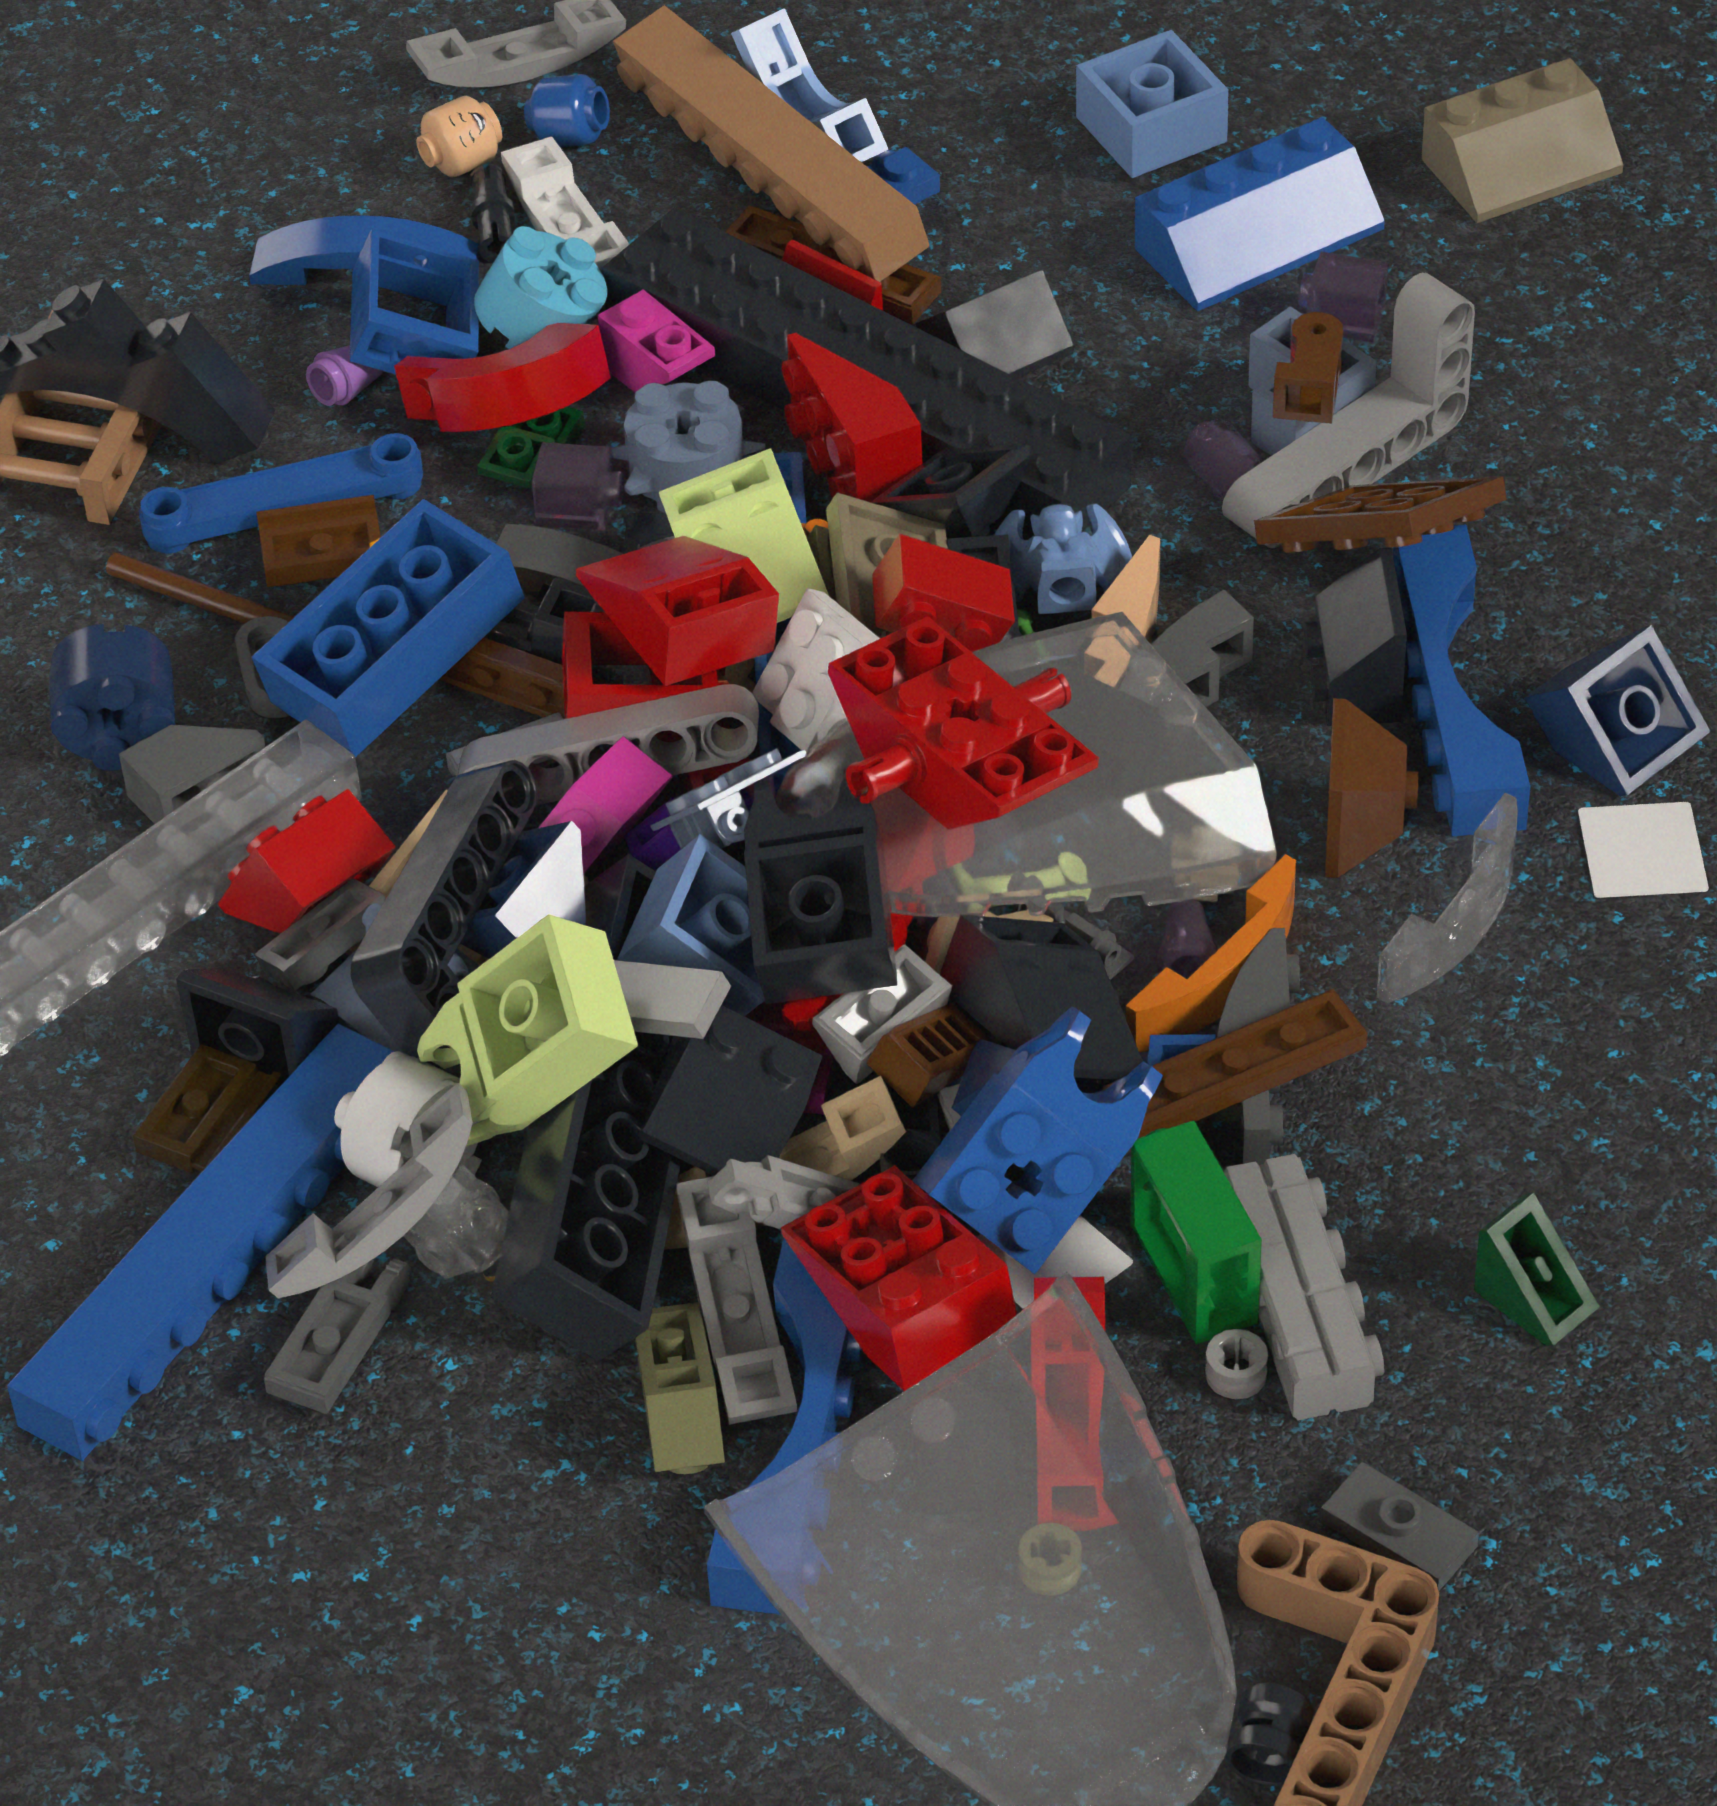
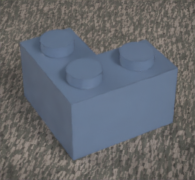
[1249,306,1377,456]

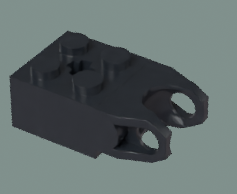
[744,768,898,1004]

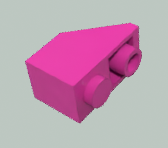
[598,290,715,393]

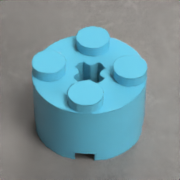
[474,226,607,349]

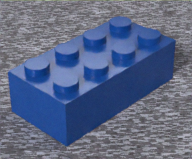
[251,499,525,759]

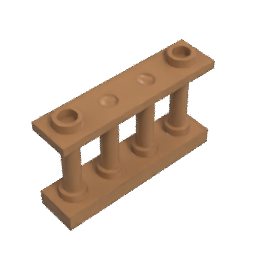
[0,310,162,525]

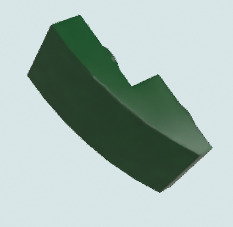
[477,406,586,489]

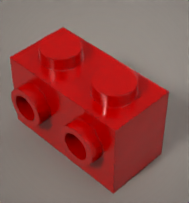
[872,533,1015,661]

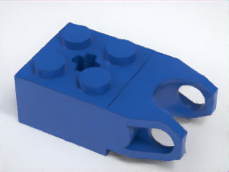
[912,1006,1163,1274]

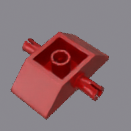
[828,616,1099,830]

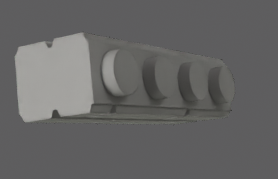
[1224,1154,1384,1420]

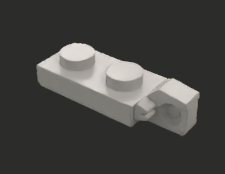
[707,1155,860,1229]

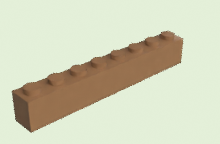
[613,5,930,282]

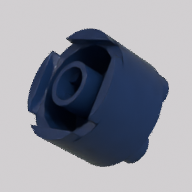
[49,624,175,771]

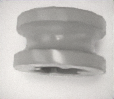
[1205,1329,1268,1399]

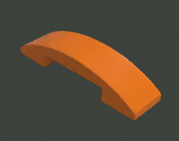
[1126,854,1296,1052]

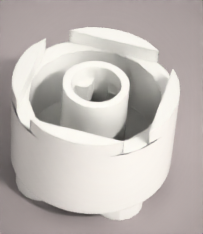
[334,1051,482,1207]

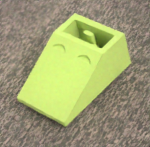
[659,448,829,623]

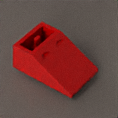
[782,333,922,502]
[575,536,779,686]
[781,1166,1020,1391]

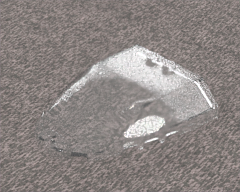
[775,612,1277,917]
[704,1272,1237,1806]

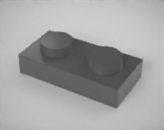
[254,878,386,991]

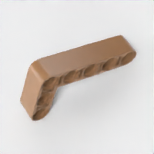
[1237,1520,1439,1806]

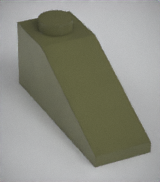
[635,1302,725,1474]

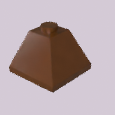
[1325,698,1418,878]

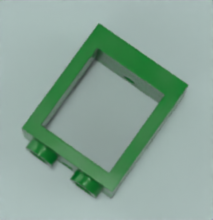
[1130,1120,1262,1345]

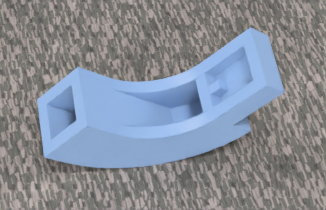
[731,9,888,162]

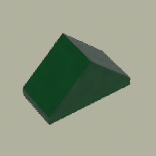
[1474,1192,1600,1346]

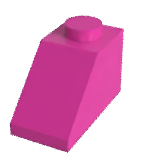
[539,736,673,876]

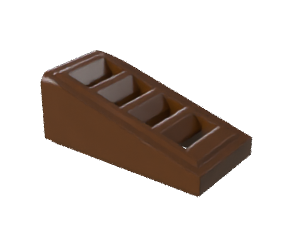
[867,1003,994,1108]

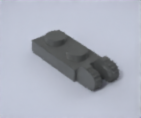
[264,1258,411,1414]

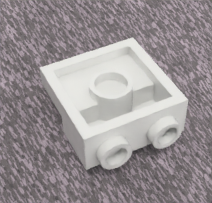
[752,588,880,761]

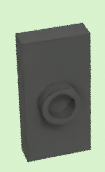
[1320,1462,1479,1591]

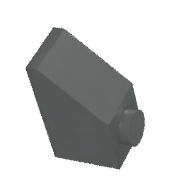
[119,725,271,838]

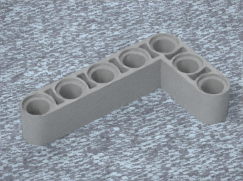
[1222,273,1475,548]

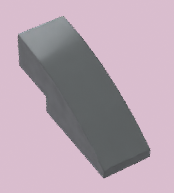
[1118,590,1254,729]

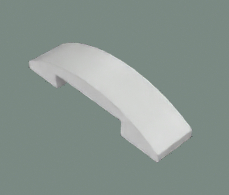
[501,136,629,270]

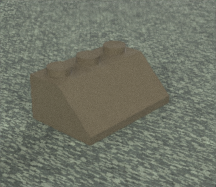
[1422,58,1623,223]

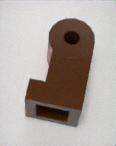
[1273,312,1343,424]

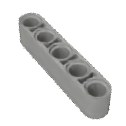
[457,684,759,805]

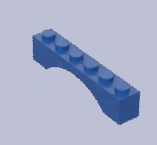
[1393,524,1530,836]
[707,1238,864,1617]

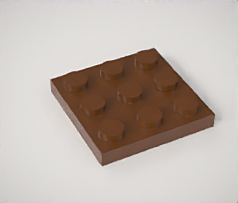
[1254,476,1507,553]

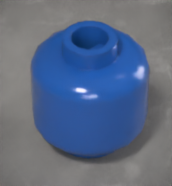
[524,74,610,148]

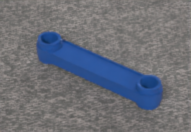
[139,433,423,554]

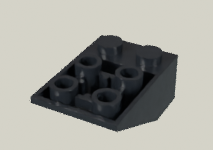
[939,914,1142,1085]

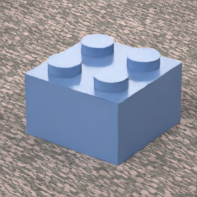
[1076,29,1229,178]
[617,834,765,1016]

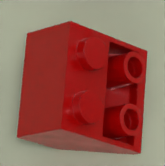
[218,789,396,934]

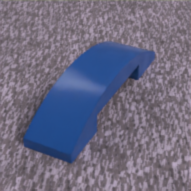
[249,215,480,285]

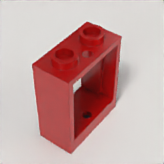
[562,612,729,742]

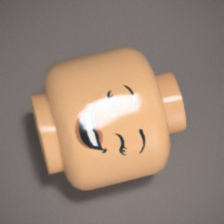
[416,96,502,177]

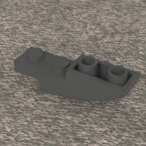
[1213,928,1300,1165]

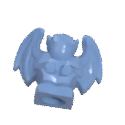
[995,504,1132,614]

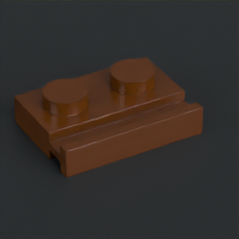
[256,495,381,587]

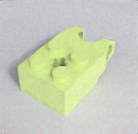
[417,914,638,1146]

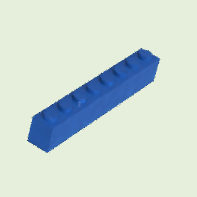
[7,1024,395,1461]

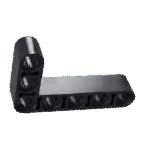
[350,760,537,1078]

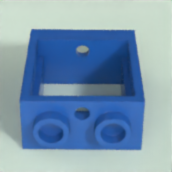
[350,229,479,374]

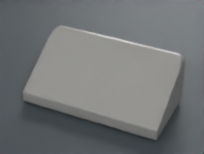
[812,944,952,1084]

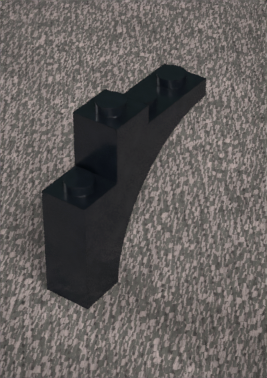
[0,279,275,465]

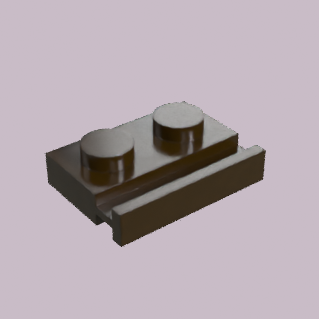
[133,1044,284,1173]

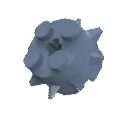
[604,381,765,513]

